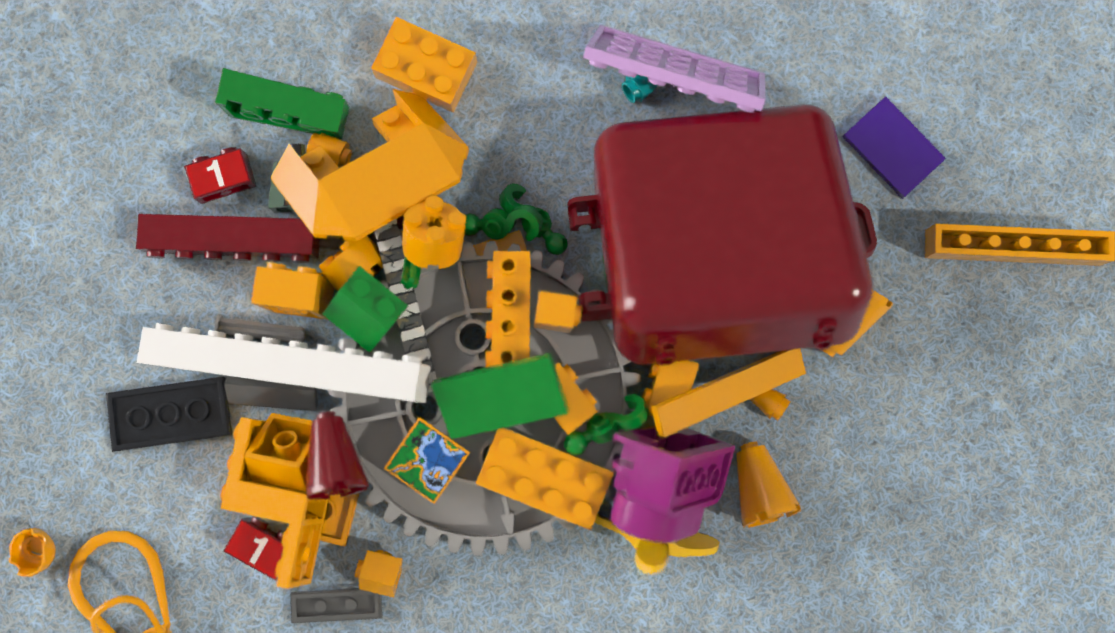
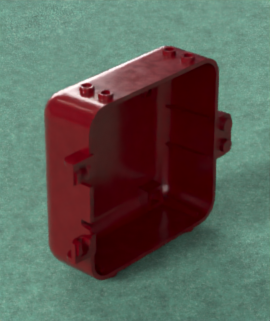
[567,104,877,366]

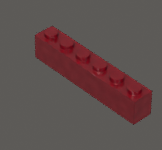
[136,214,320,263]

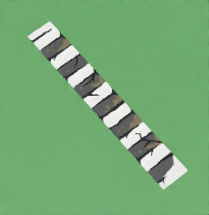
[374,219,437,393]

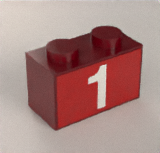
[184,147,257,204]
[223,516,284,581]

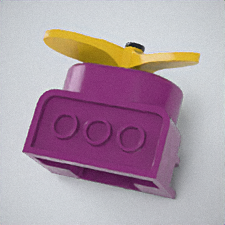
[594,426,735,574]

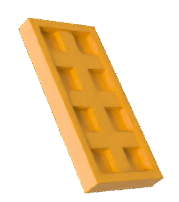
[476,428,614,530]

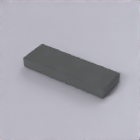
[224,376,318,411]
[290,588,383,623]

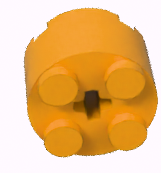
[402,196,466,269]
[319,235,383,291]

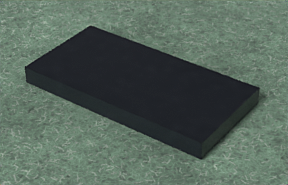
[106,377,232,452]

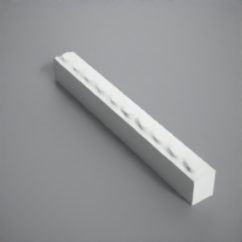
[137,323,431,403]

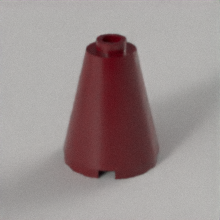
[305,411,368,500]

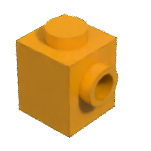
[355,550,403,598]

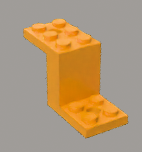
[220,417,329,589]

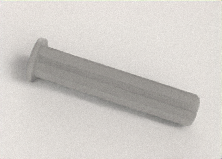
[214,314,306,343]

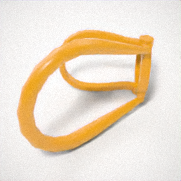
[68,530,172,633]

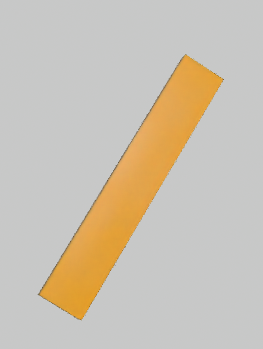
[651,349,806,437]

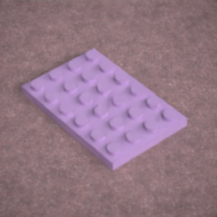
[583,25,766,112]

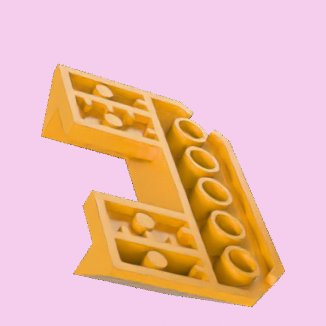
[270,88,469,241]

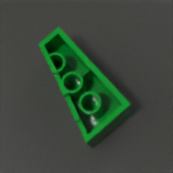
[215,68,350,139]

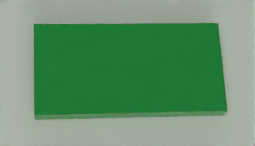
[431,353,570,439]

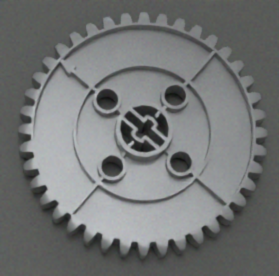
[328,241,641,556]

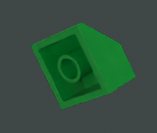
[322,266,409,353]

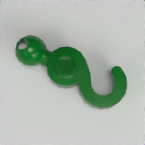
[499,183,568,255]
[464,205,543,241]
[564,394,649,455]

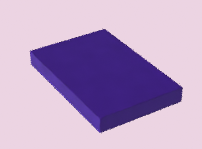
[842,96,946,199]

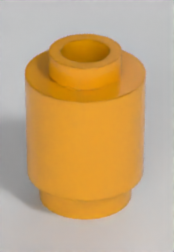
[306,133,352,168]

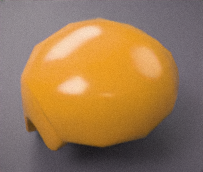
[9,528,56,577]

